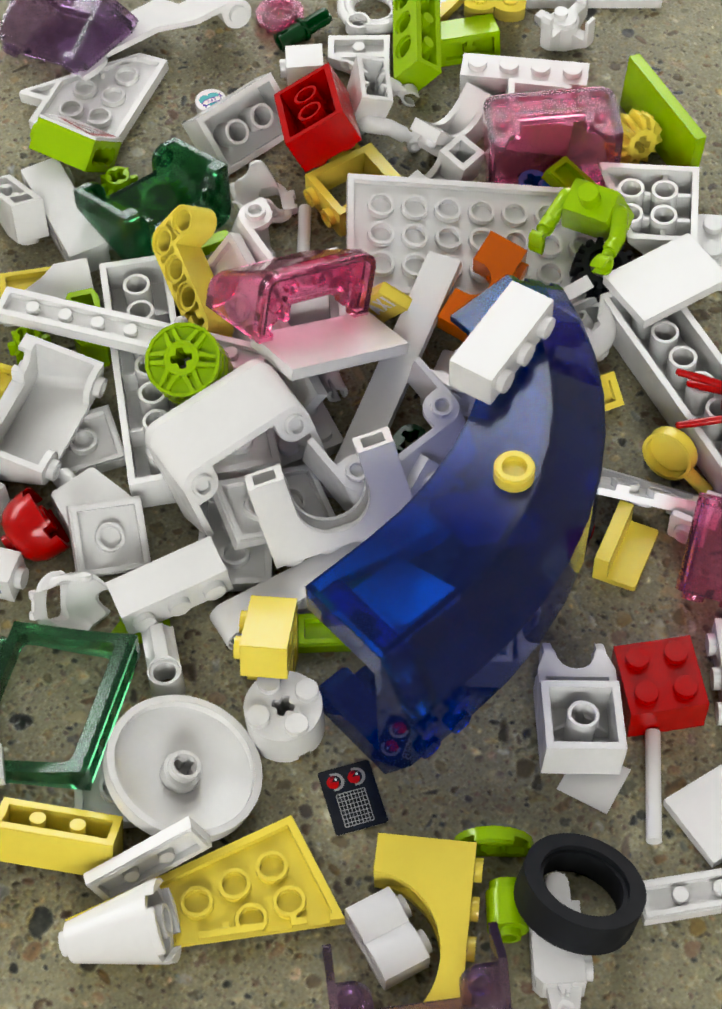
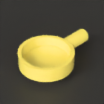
[642,426,713,498]

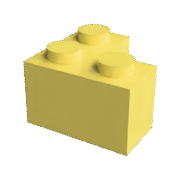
[233,595,298,680]

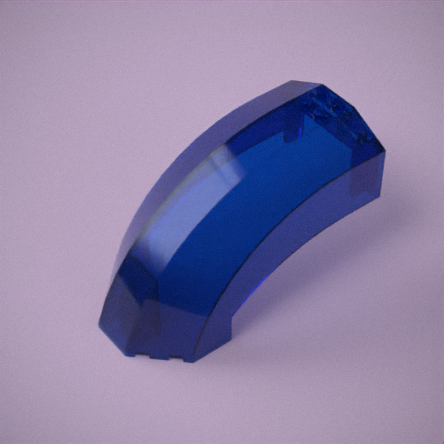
[305,275,606,774]

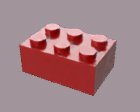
[274,62,362,173]

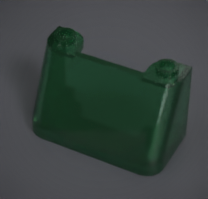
[73,137,231,260]

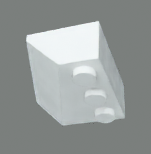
[599,162,700,255]

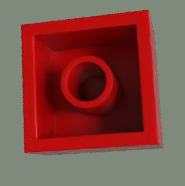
[611,635,710,737]

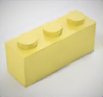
[0,797,123,875]

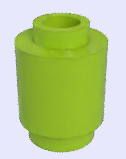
[485,877,529,943]

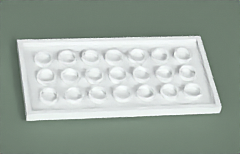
[346,173,605,308]

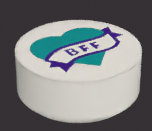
[195,89,226,114]

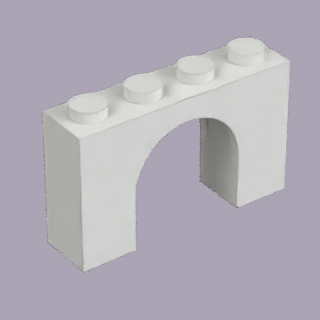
[244,426,420,569]

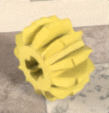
[606,108,663,164]

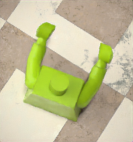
[528,178,634,275]

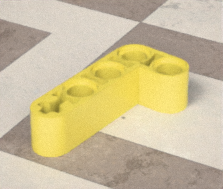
[151,204,234,337]

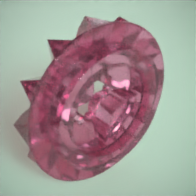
[256,0,304,33]

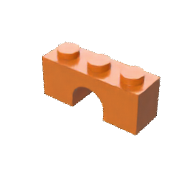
[437,231,529,342]

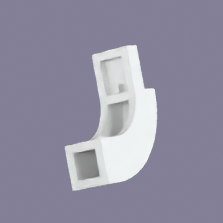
[410,82,504,157]

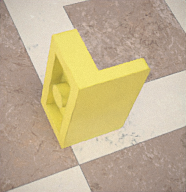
[592,500,658,591]

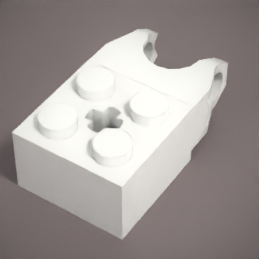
[533,643,628,774]

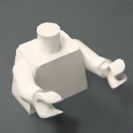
[347,54,421,153]

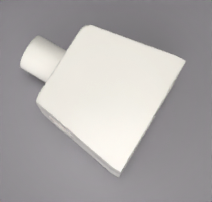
[50,468,131,540]

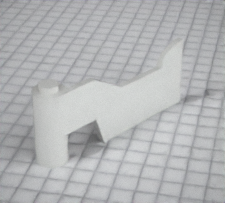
[58,0,252,82]

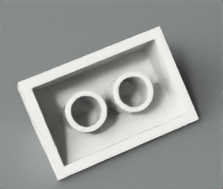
[182,72,284,176]

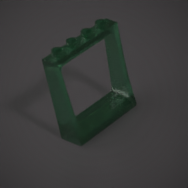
[0,621,141,791]

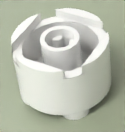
[243,671,325,763]

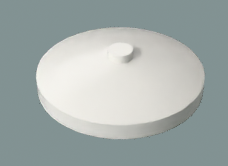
[103,695,263,842]

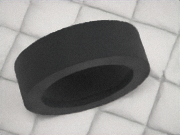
[514,833,647,955]

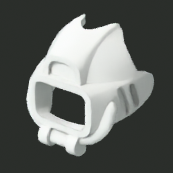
[229,160,299,224]
[29,570,110,641]

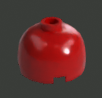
[0,487,71,562]

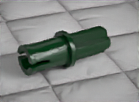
[274,7,332,52]

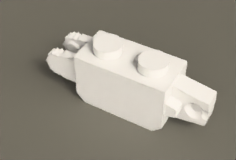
[528,871,594,1009]

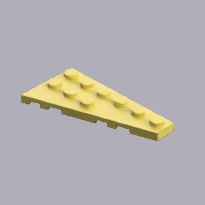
[65,815,345,947]

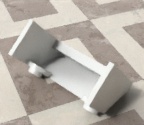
[302,356,476,511]
[145,359,328,537]

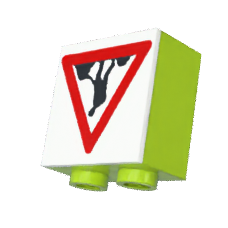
[29,114,123,172]

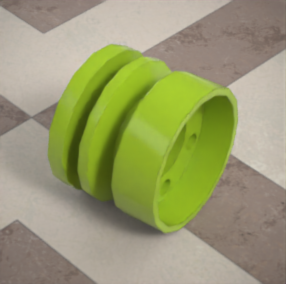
[145,322,233,407]

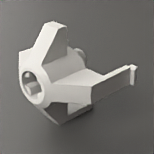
[534,0,596,52]

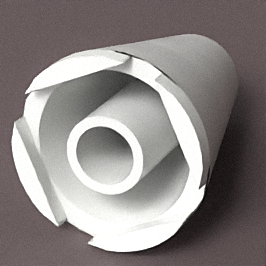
[58,878,181,965]

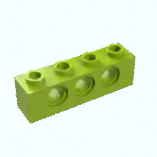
[393,0,442,92]

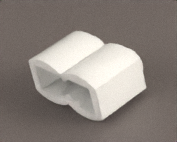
[345,886,433,991]

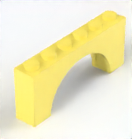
[373,833,484,1009]

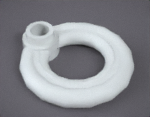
[337,0,393,35]

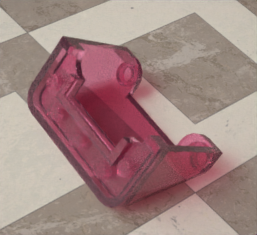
[483,86,624,188]
[206,249,376,344]

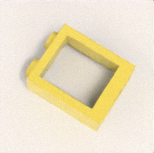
[303,143,401,237]

